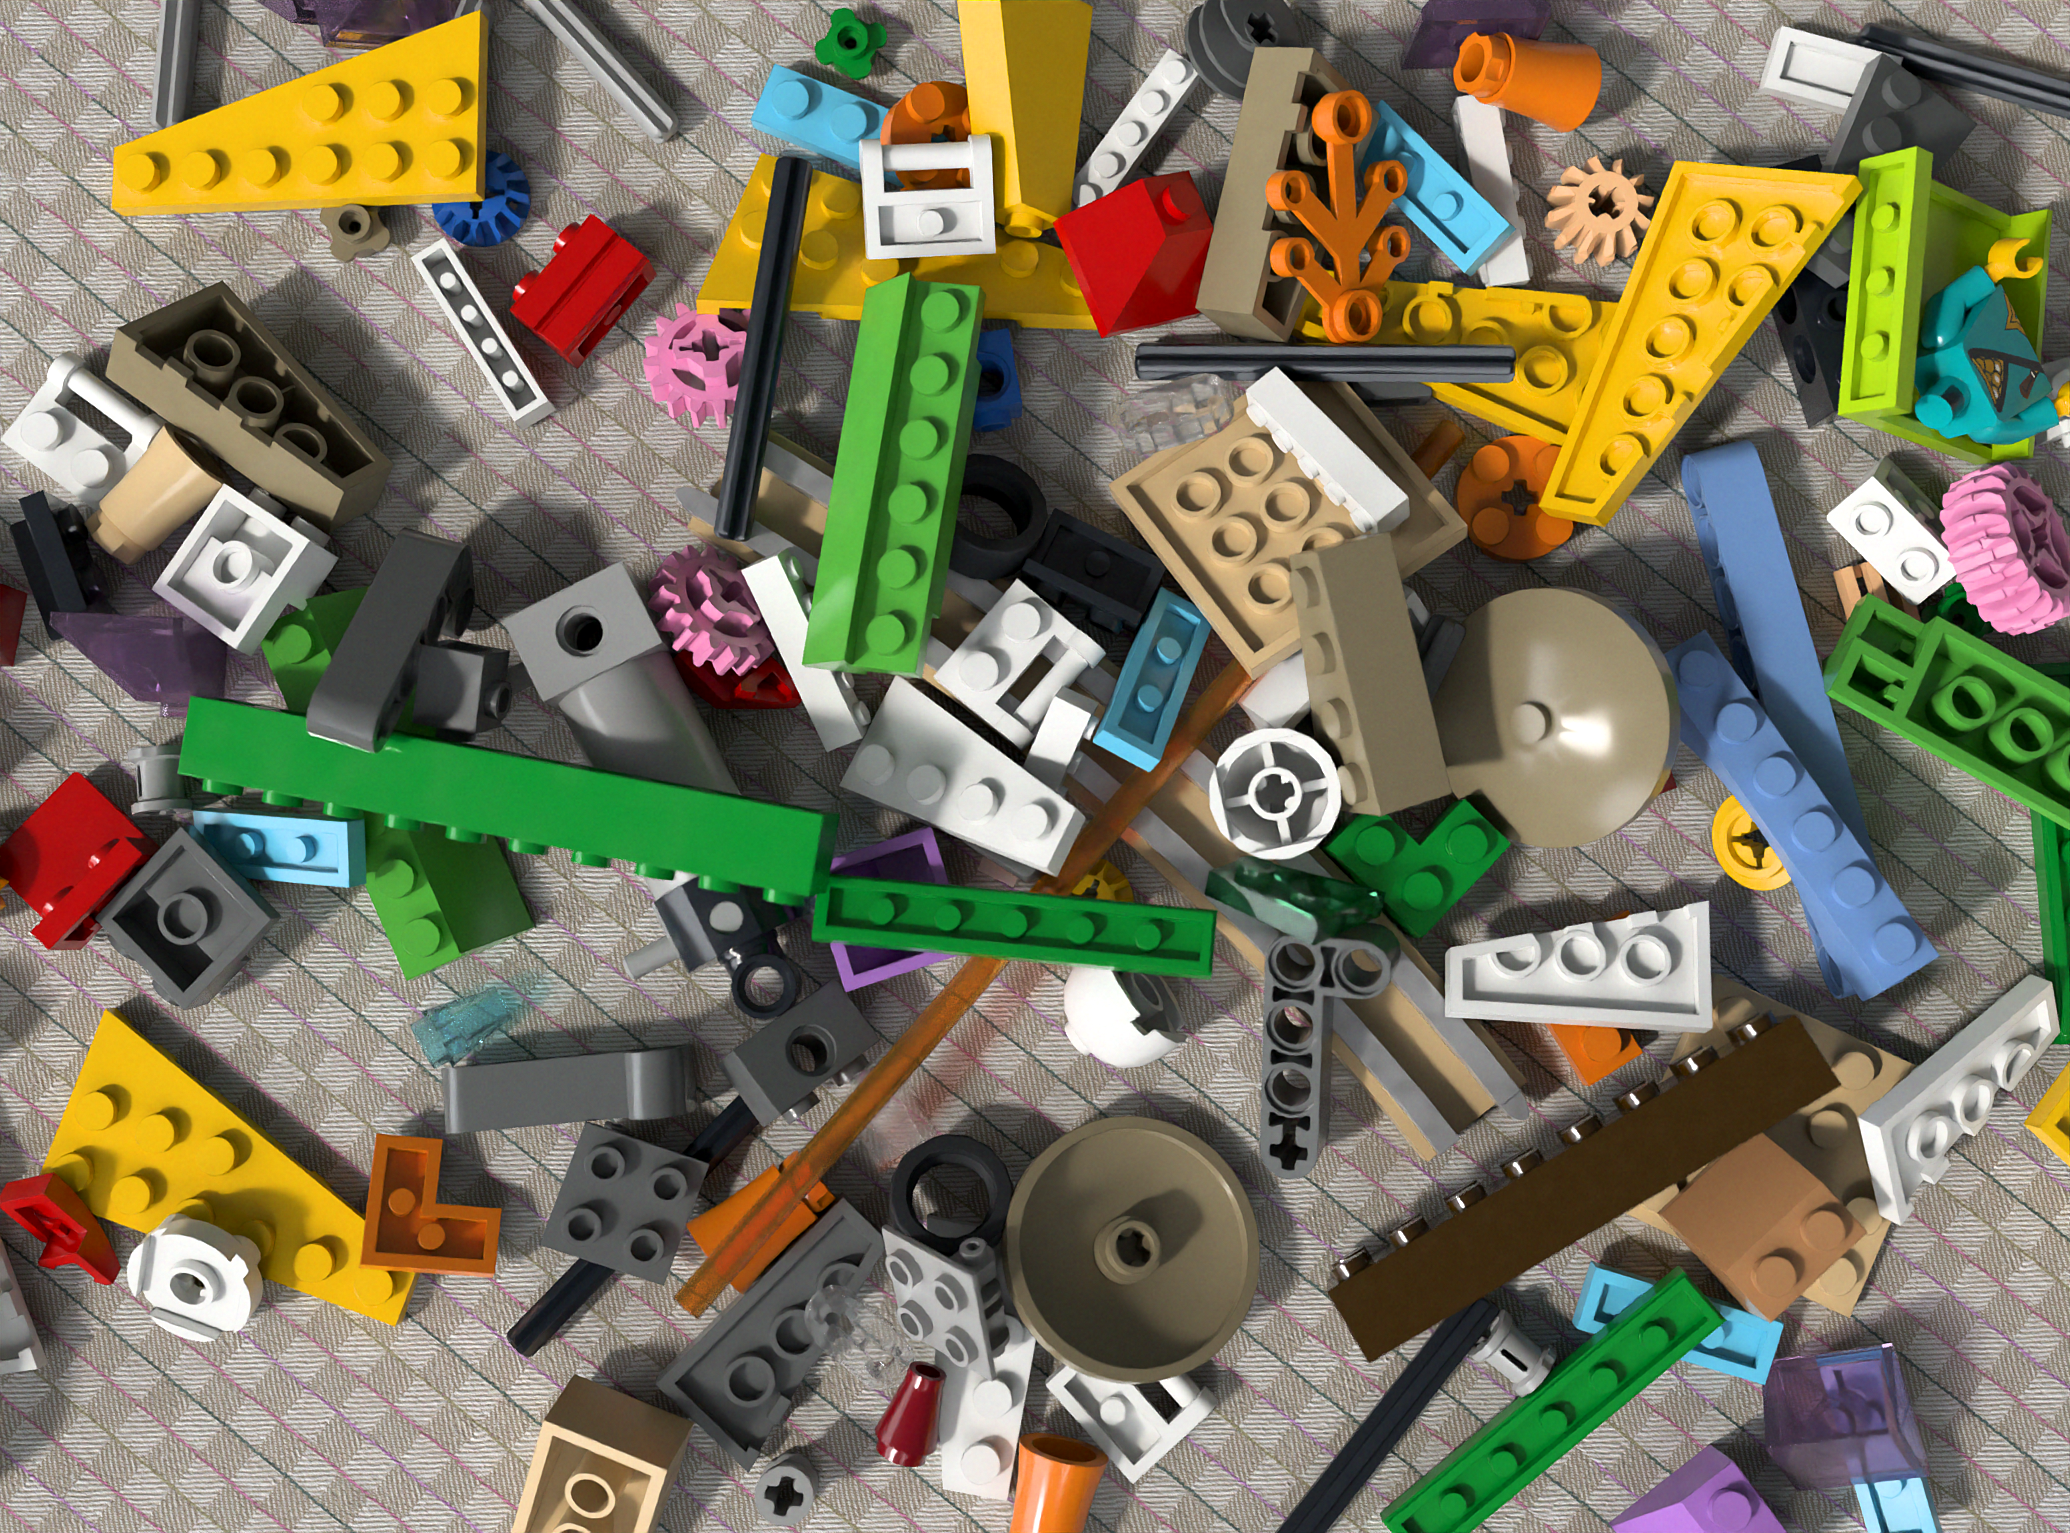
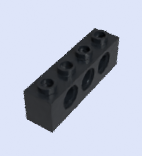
[1770,154,1849,429]

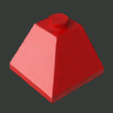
[1053,170,1213,339]

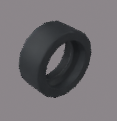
[948,454,1048,580]
[889,1134,1013,1258]

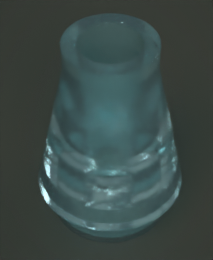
[410,985,513,1069]

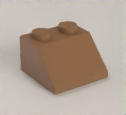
[1657,1133,1867,1323]

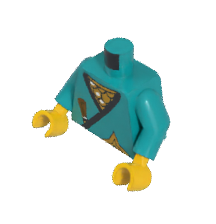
[1914,238,2070,445]

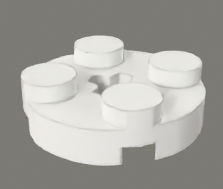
[127,1213,263,1342]

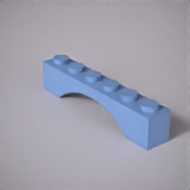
[1663,629,1940,1002]

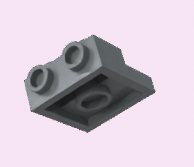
[94,825,282,1011]

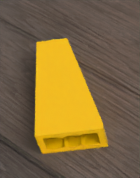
[957,0,1093,238]

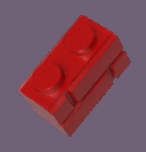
[509,214,657,369]

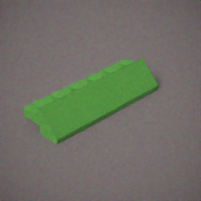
[801,272,986,678]
[260,586,536,981]
[1822,593,2070,830]

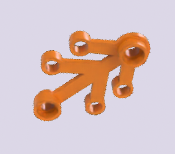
[1266,90,1411,344]

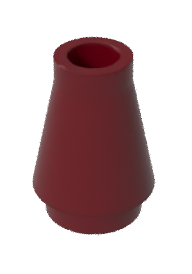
[875,1361,947,1467]

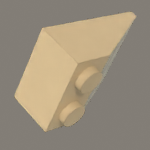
[511,1374,694,1533]

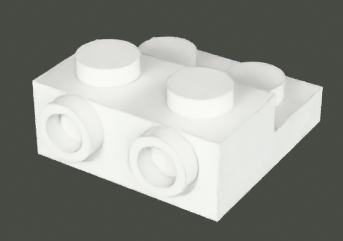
[152,483,339,657]

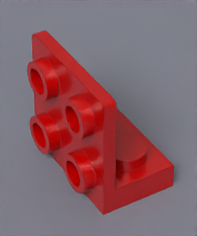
[0,772,161,950]

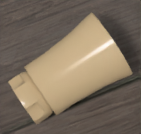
[84,423,234,566]

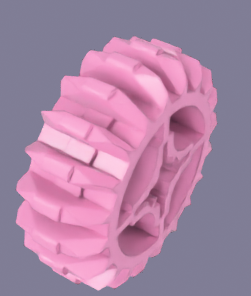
[1940,462,2070,636]

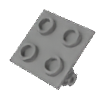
[881,1224,1010,1381]

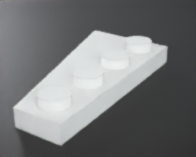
[927,1215,1036,1501]

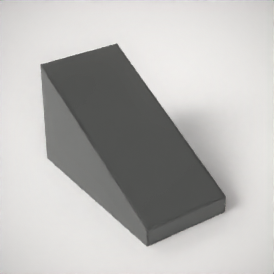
[1347,382,1432,408]

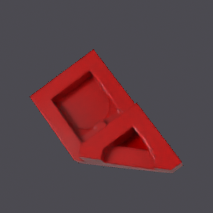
[673,648,802,709]
[0,1172,121,1285]

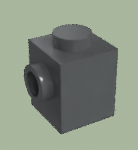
[412,639,512,742]

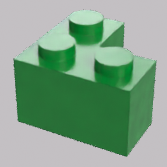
[1320,799,1511,938]

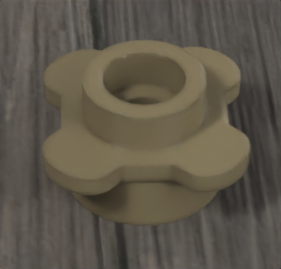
[320,204,392,263]

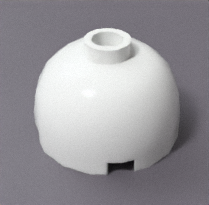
[1209,728,1341,859]
[1064,967,1187,1068]

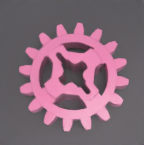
[643,302,782,429]
[647,545,775,676]

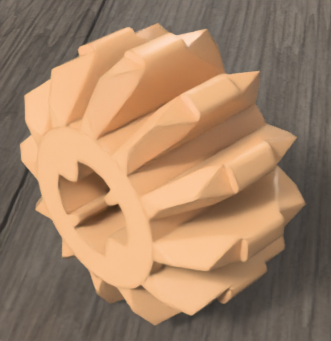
[1544,155,1655,267]

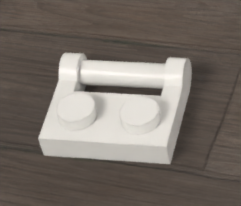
[859,134,996,260]
[0,351,171,510]
[934,578,1106,752]
[1045,1363,1218,1484]

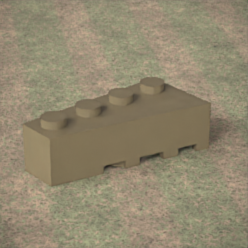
[1195,47,1381,343]
[105,280,393,534]
[1289,532,1452,816]

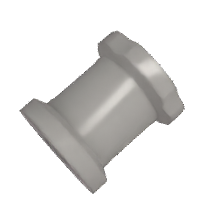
[127,745,193,817]
[1468,1309,1557,1397]
[755,1452,819,1526]

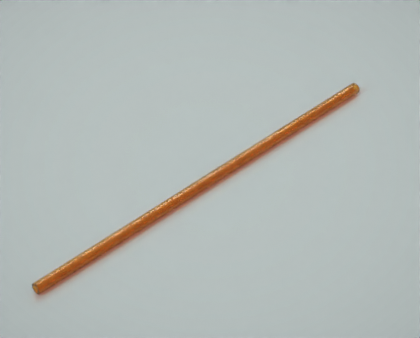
[673,419,1466,1319]

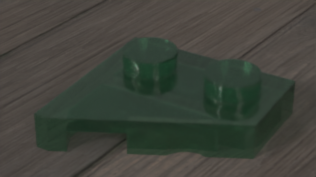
[1204,856,1386,946]

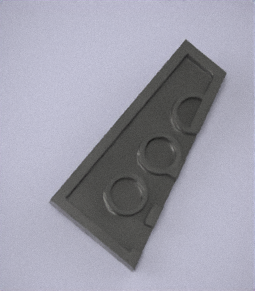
[1805,53,1978,289]
[656,1192,885,1473]

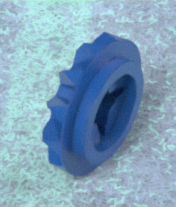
[431,149,531,247]

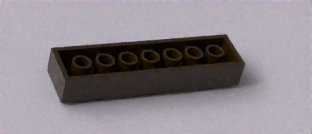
[1326,1010,1842,1364]

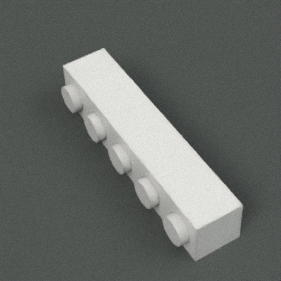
[1070,48,1200,212]
[1450,95,1533,290]
[411,237,556,430]
[1245,366,1410,534]
[741,548,871,752]
[978,686,1100,887]

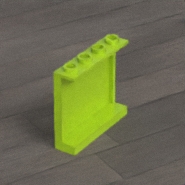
[1838,146,2053,465]

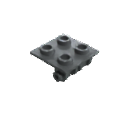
[539,1121,710,1286]

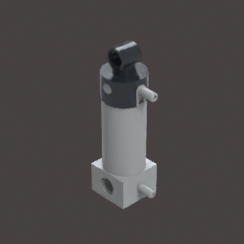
[502,561,805,1020]

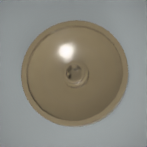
[1431,586,1681,848]
[1001,1116,1260,1384]

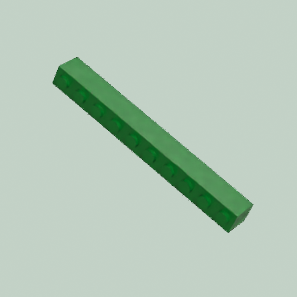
[177,696,840,906]

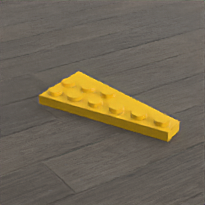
[1291,270,1619,447]
[40,1008,421,1326]

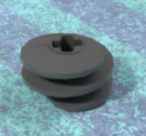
[1184,0,1301,102]

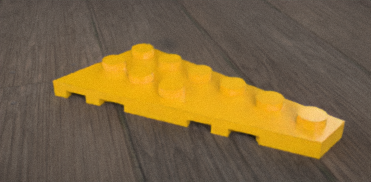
[112,10,489,216]
[696,152,1097,330]
[1539,160,1864,527]

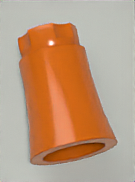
[1453,32,1602,133]
[686,1149,836,1295]
[1009,1433,1109,1533]

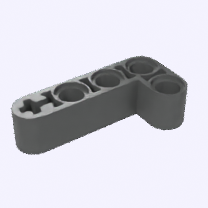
[306,527,475,753]
[1259,917,1401,1180]
[441,1044,698,1134]

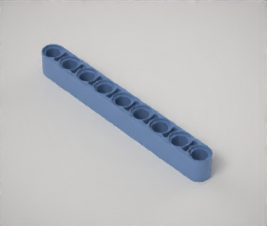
[1680,439,1905,999]

